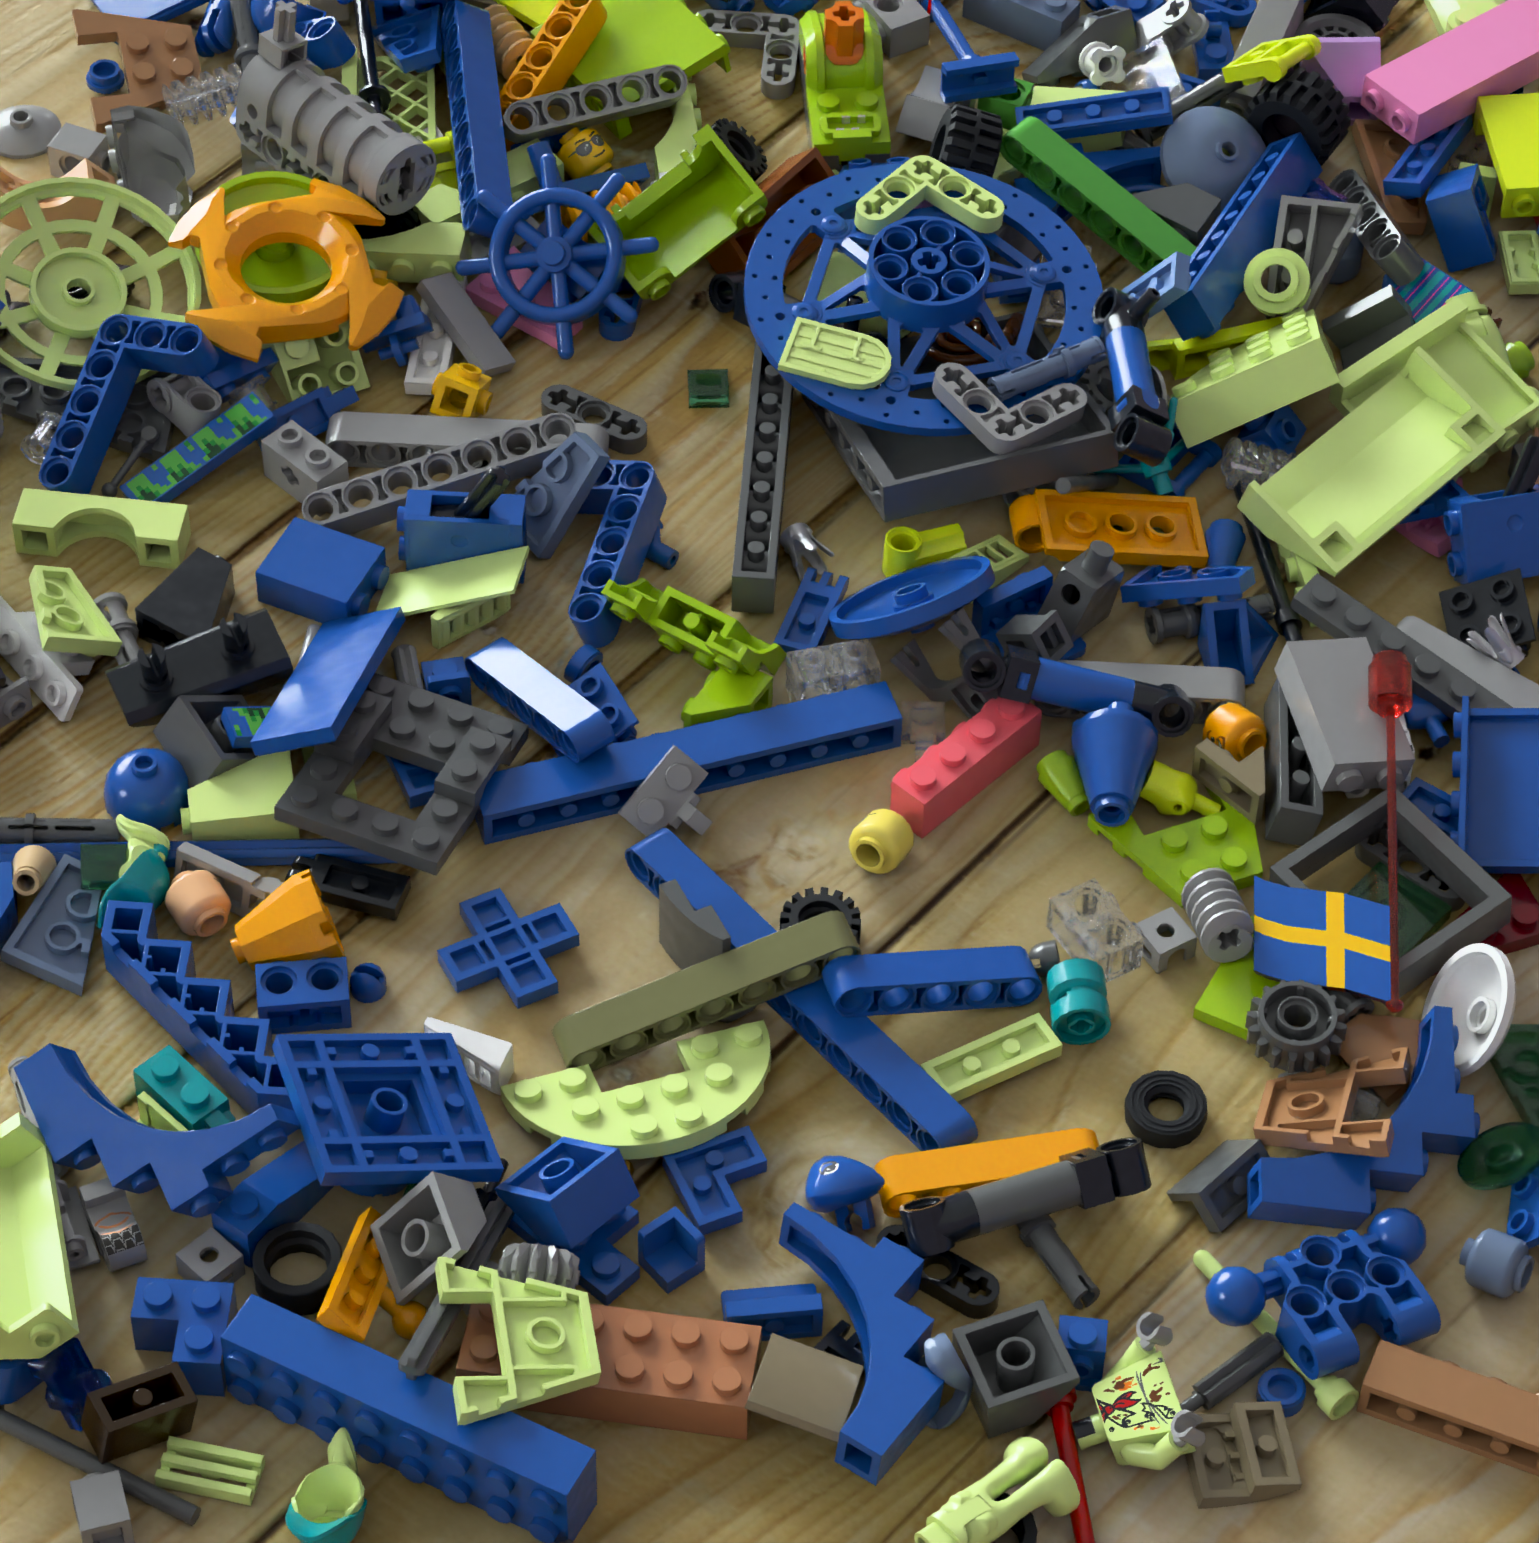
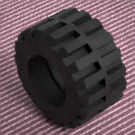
[1244,67,1351,166]
[929,102,1003,178]

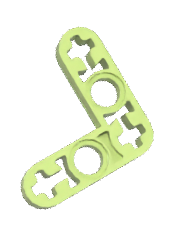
[854,155,1005,235]

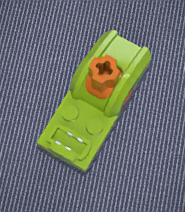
[798,1,891,172]

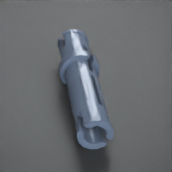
[987,335,1106,402]

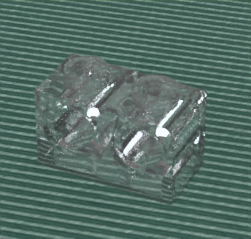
[786,639,881,703]
[1046,878,1145,983]

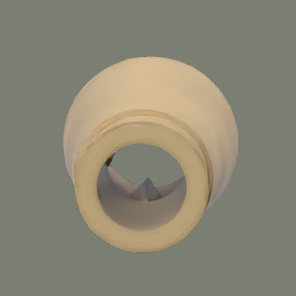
[12,845,57,896]

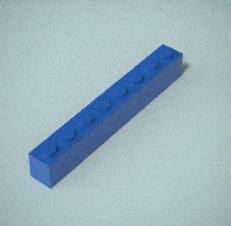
[1164,132,1323,341]

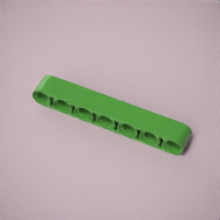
[1000,116,1197,274]

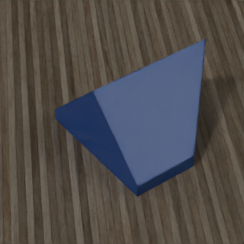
[1197,599,1279,685]

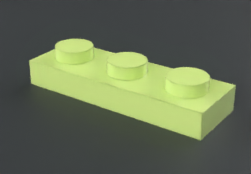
[920,1012,1063,1102]

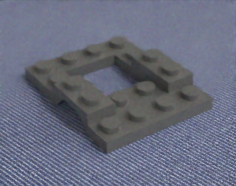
[274,673,529,876]

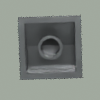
[152,695,258,788]
[952,1299,1080,1439]

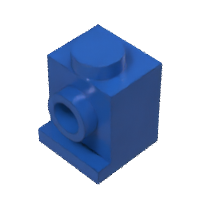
[1058,1315,1108,1392]

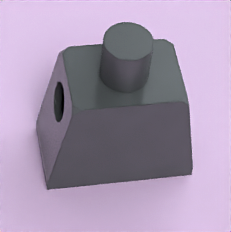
[1037,540,1125,642]

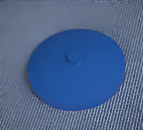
[828,556,995,639]

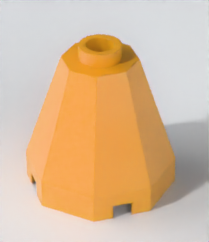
[230,869,345,971]

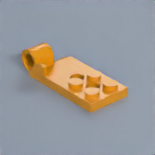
[1009,488,1209,568]

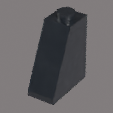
[135,547,235,648]

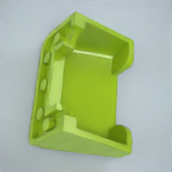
[588,124,768,300]

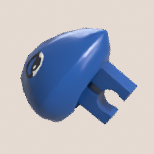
[805,1156,885,1233]

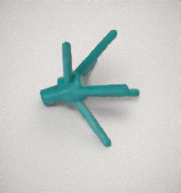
[1093,397,1186,495]

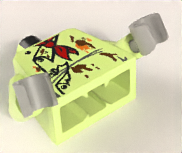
[1072,1312,1205,1470]

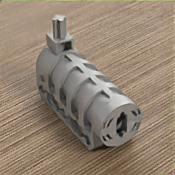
[235,0,437,215]

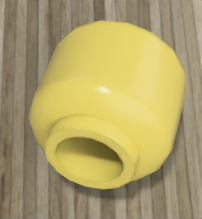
[849,809,914,874]

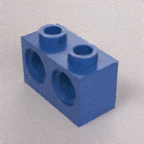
[255,957,352,1034]

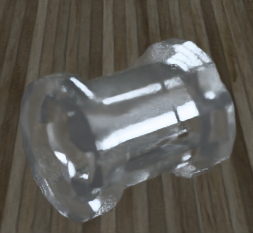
[20,411,62,466]

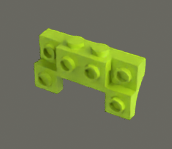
[601,577,787,676]

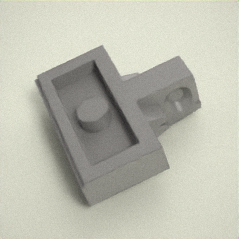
[618,745,713,837]

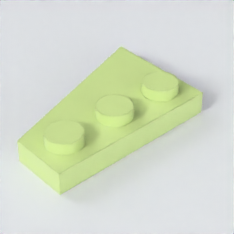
[29,565,123,657]

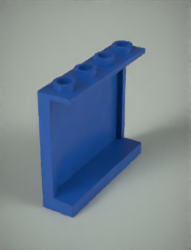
[1450,696,1539,874]

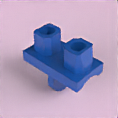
[362,295,434,367]

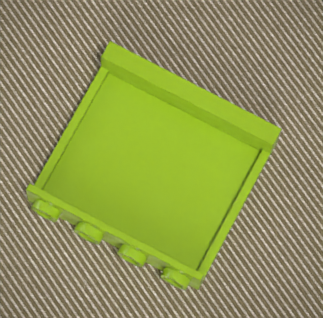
[530,0,731,140]

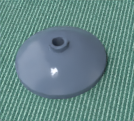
[1160,106,1266,212]

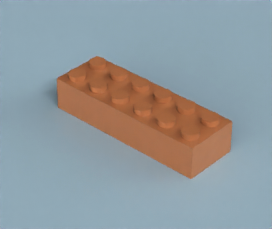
[456,1303,762,1440]

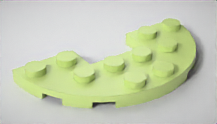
[500,1020,771,1160]

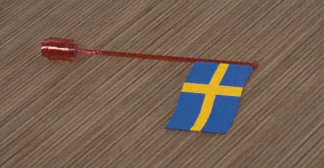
[1254,650,1413,1013]

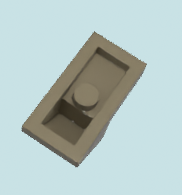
[1192,738,1265,824]

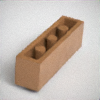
[1357,1339,1539,1476]

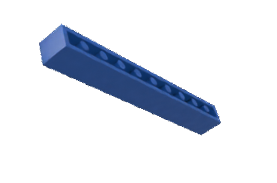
[475,681,903,845]

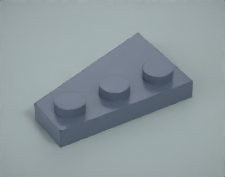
[515,432,610,559]

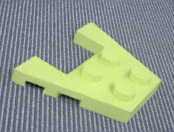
[435,1257,601,1425]

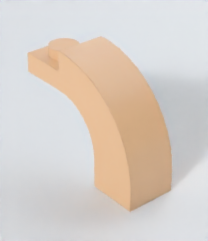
[0,158,115,231]

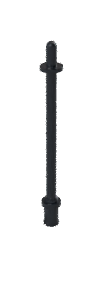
[353,0,391,115]

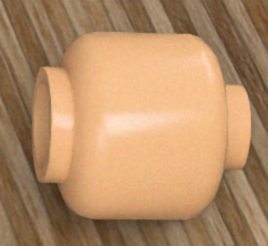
[164,870,232,937]

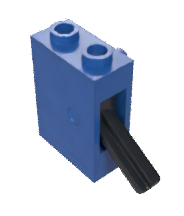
[1443,435,1539,585]
[397,466,527,584]

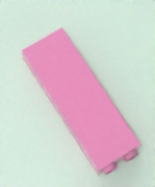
[1360,0,1539,145]

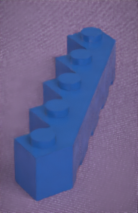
[101,900,300,1129]

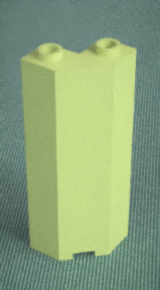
[0,1112,79,1360]

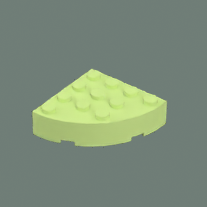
[1168,308,1340,449]

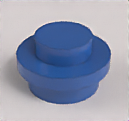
[86,59,125,94]

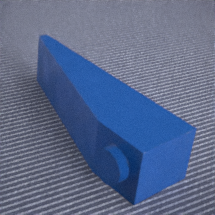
[211,1140,334,1268]

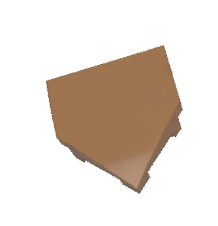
[1337,1013,1421,1107]

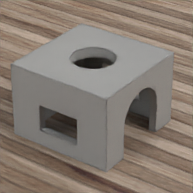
[1132,907,1197,974]
[175,1227,245,1283]

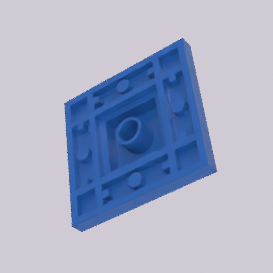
[272,1033,504,1197]

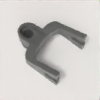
[890,607,999,719]

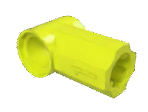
[882,523,967,577]

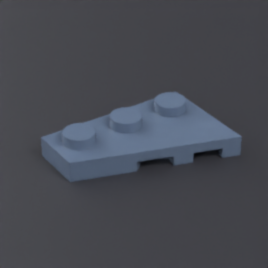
[0,854,105,997]

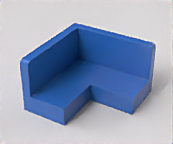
[1425,164,1498,272]

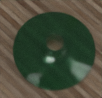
[1457,1122,1539,1190]

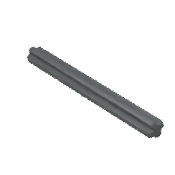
[398,1196,515,1381]

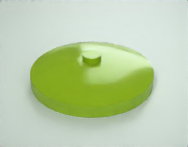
[194,171,355,303]

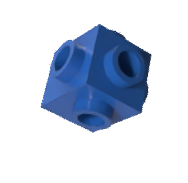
[1235,405,1307,470]

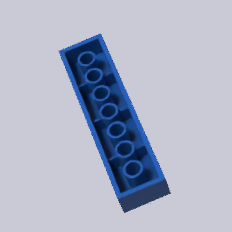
[220,1294,597,1543]

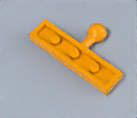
[316,1206,428,1343]

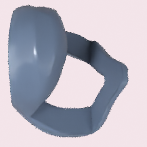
[916,1333,973,1429]

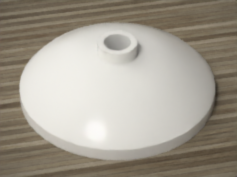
[1421,943,1516,1077]

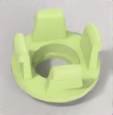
[1243,248,1311,317]

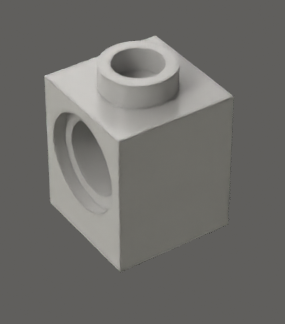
[47,123,111,178]
[70,1470,135,1543]

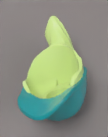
[96,814,170,929]
[285,1427,368,1543]

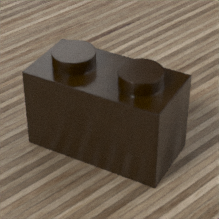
[81,1361,198,1464]

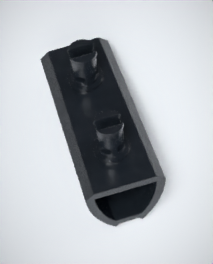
[104,608,293,727]

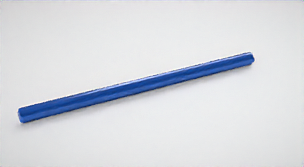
[0,838,398,869]

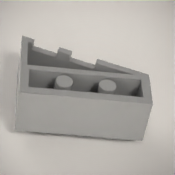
[1264,195,1364,319]

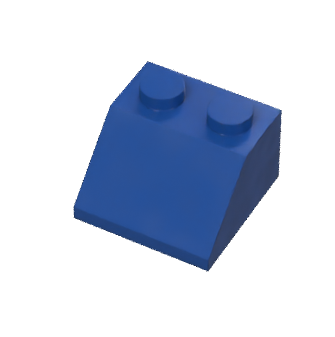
[495,1136,640,1249]

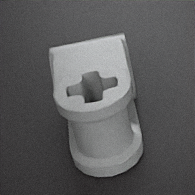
[1135,0,1209,65]
[147,373,222,437]

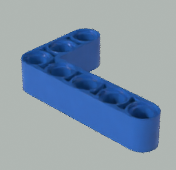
[38,314,219,494]
[568,460,667,648]

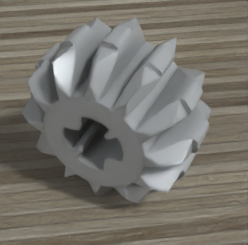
[498,1242,580,1289]

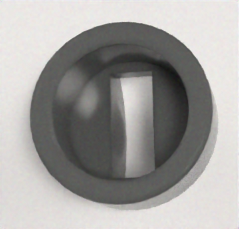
[1028,940,1060,977]

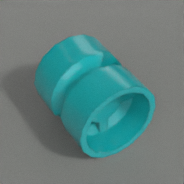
[1046,958,1111,1045]

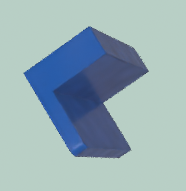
[721,1283,823,1341]

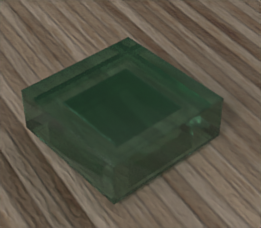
[687,369,729,408]
[80,844,126,890]

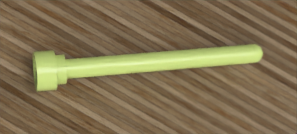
[1193,1250,1359,1420]

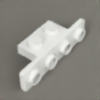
[0,596,95,722]

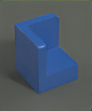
[638,1206,705,1294]

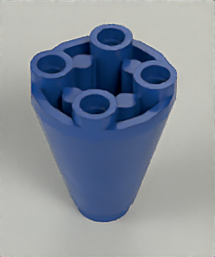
[1071,701,1158,827]

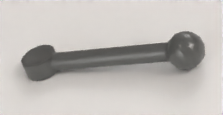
[101,426,159,497]

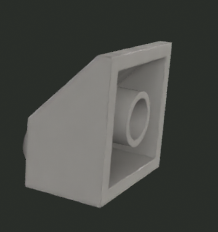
[370,1171,487,1306]

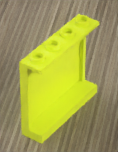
[1473,93,1539,218]

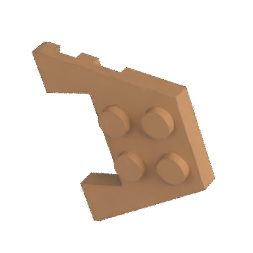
[72,9,204,133]
[1253,1047,1412,1157]

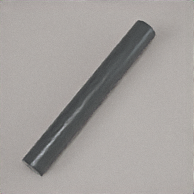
[1055,473,1119,494]

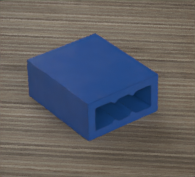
[255,517,390,623]

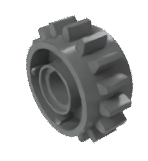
[1245,979,1347,1074]

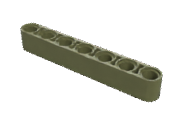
[552,911,861,1072]

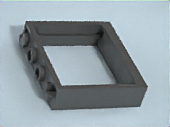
[1270,785,1512,1007]

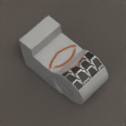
[79,1177,148,1272]

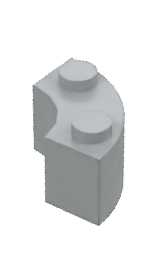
[895,65,977,142]

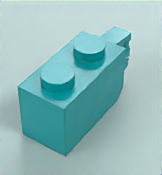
[133,1045,236,1131]

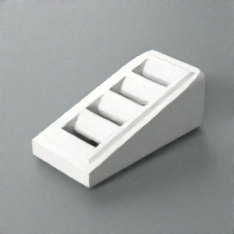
[424,1017,514,1095]

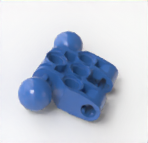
[1205,1208,1441,1380]

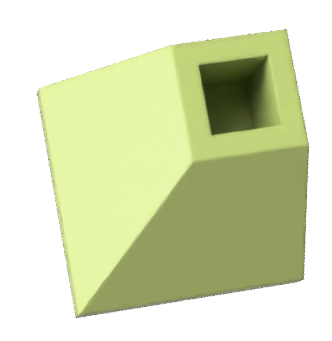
[262,320,371,403]

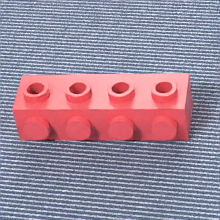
[890,697,1042,839]

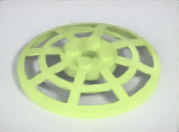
[0,177,202,391]

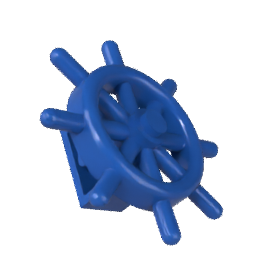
[455,153,659,360]

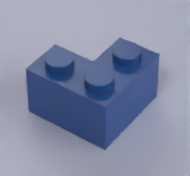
[130,1277,238,1397]

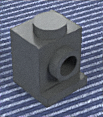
[996,610,1074,661]

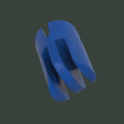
[195,0,236,58]

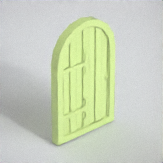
[778,316,892,390]

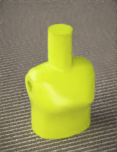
[1139,760,1221,816]

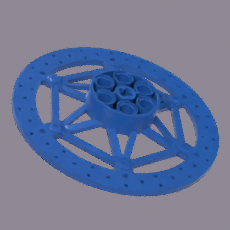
[743,163,1103,436]

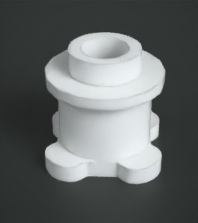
[1078,41,1126,86]

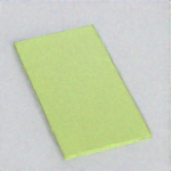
[375,545,530,616]

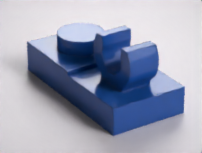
[1190,9,1234,80]

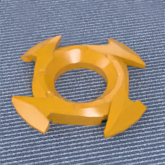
[168,178,405,363]

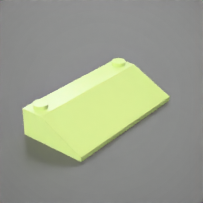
[1237,346,1506,577]

